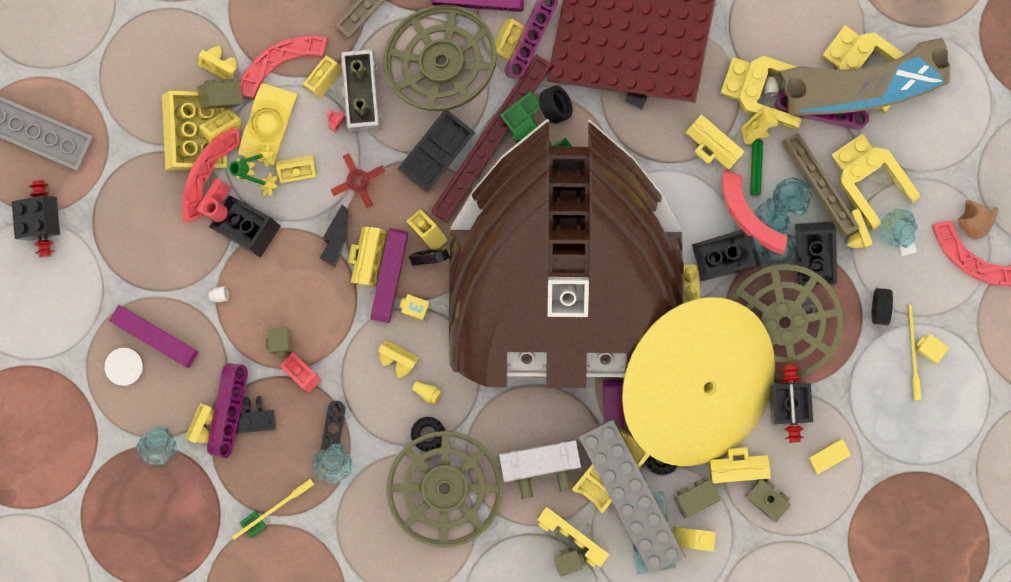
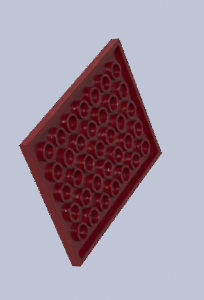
[547,0,716,103]

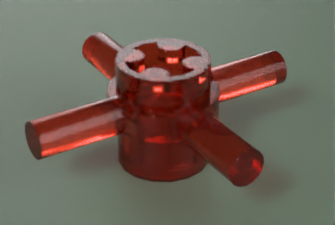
[330,153,385,208]

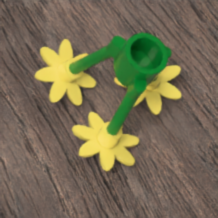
[229,143,278,196]

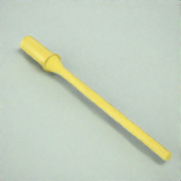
[908,305,922,401]
[232,479,314,540]

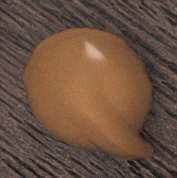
[957,200,998,239]

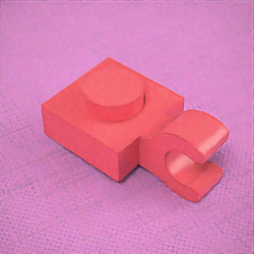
[326,110,346,133]

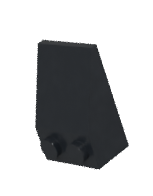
[209,195,281,258]
[795,222,837,285]
[692,230,761,281]

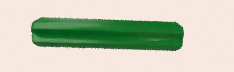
[750,139,763,196]

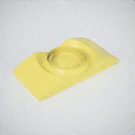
[238,83,298,166]

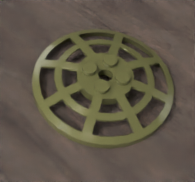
[384,5,497,112]
[731,264,843,379]
[387,431,503,548]

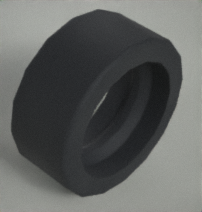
[539,85,573,124]
[871,288,893,325]

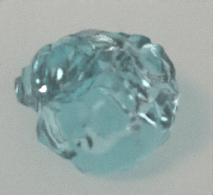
[773,177,812,215]
[755,198,790,234]
[880,209,918,248]
[757,233,797,271]
[136,426,177,466]
[312,444,353,483]

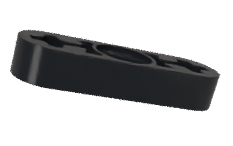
[408,248,450,266]
[321,401,346,456]

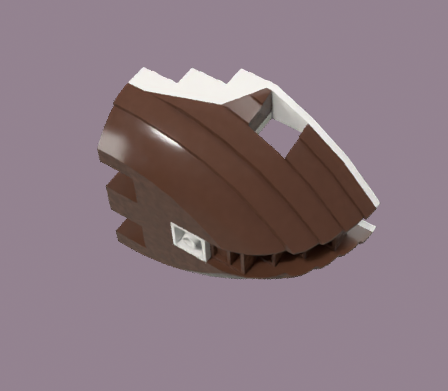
[449,119,684,388]

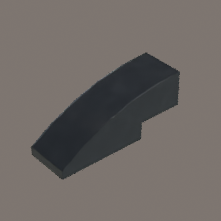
[320,205,348,267]

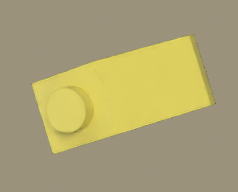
[406,209,448,249]
[674,527,716,551]

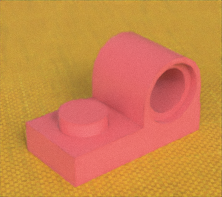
[196,178,231,222]
[280,352,322,393]

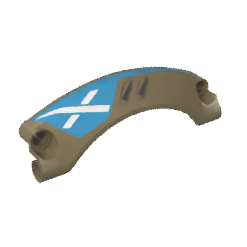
[778,38,950,115]

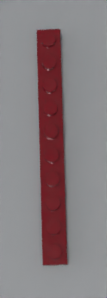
[431,54,552,222]

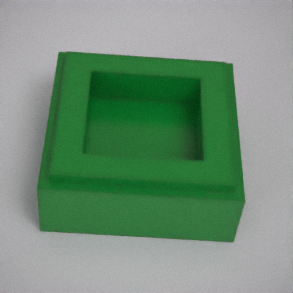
[240,511,267,538]

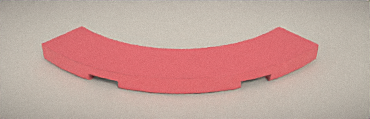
[240,36,328,99]
[182,127,240,223]
[721,170,788,255]
[932,220,1011,286]

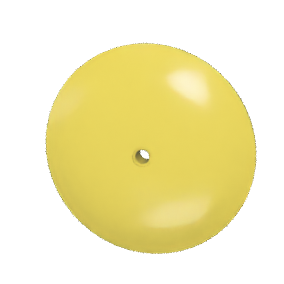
[622,297,775,466]

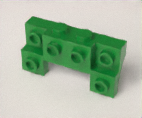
[500,91,573,147]

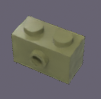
[197,79,243,109]
[266,327,293,358]
[673,478,721,518]
[745,479,791,522]
[554,547,585,577]

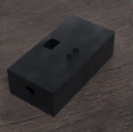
[397,110,476,193]

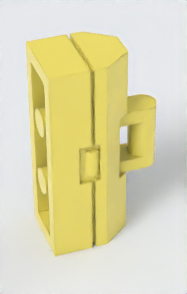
[685,114,744,171]
[347,226,388,288]
[709,447,771,483]

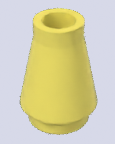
[412,380,442,405]

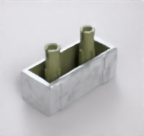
[341,50,381,132]
[499,439,581,499]

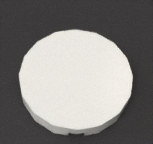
[104,348,144,386]

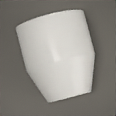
[764,77,780,97]
[208,286,229,303]

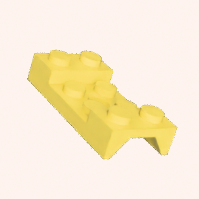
[572,427,650,513]
[537,507,609,568]

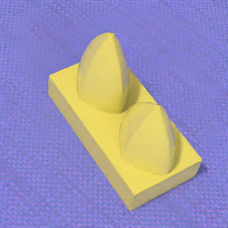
[198,46,237,80]
[741,106,778,144]
[836,209,873,248]
[683,265,700,303]
[378,340,420,379]
[184,402,214,443]

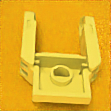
[822,25,905,114]
[720,56,802,130]
[830,133,920,230]

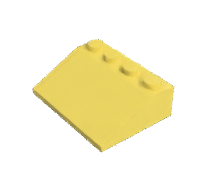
[162,91,227,171]

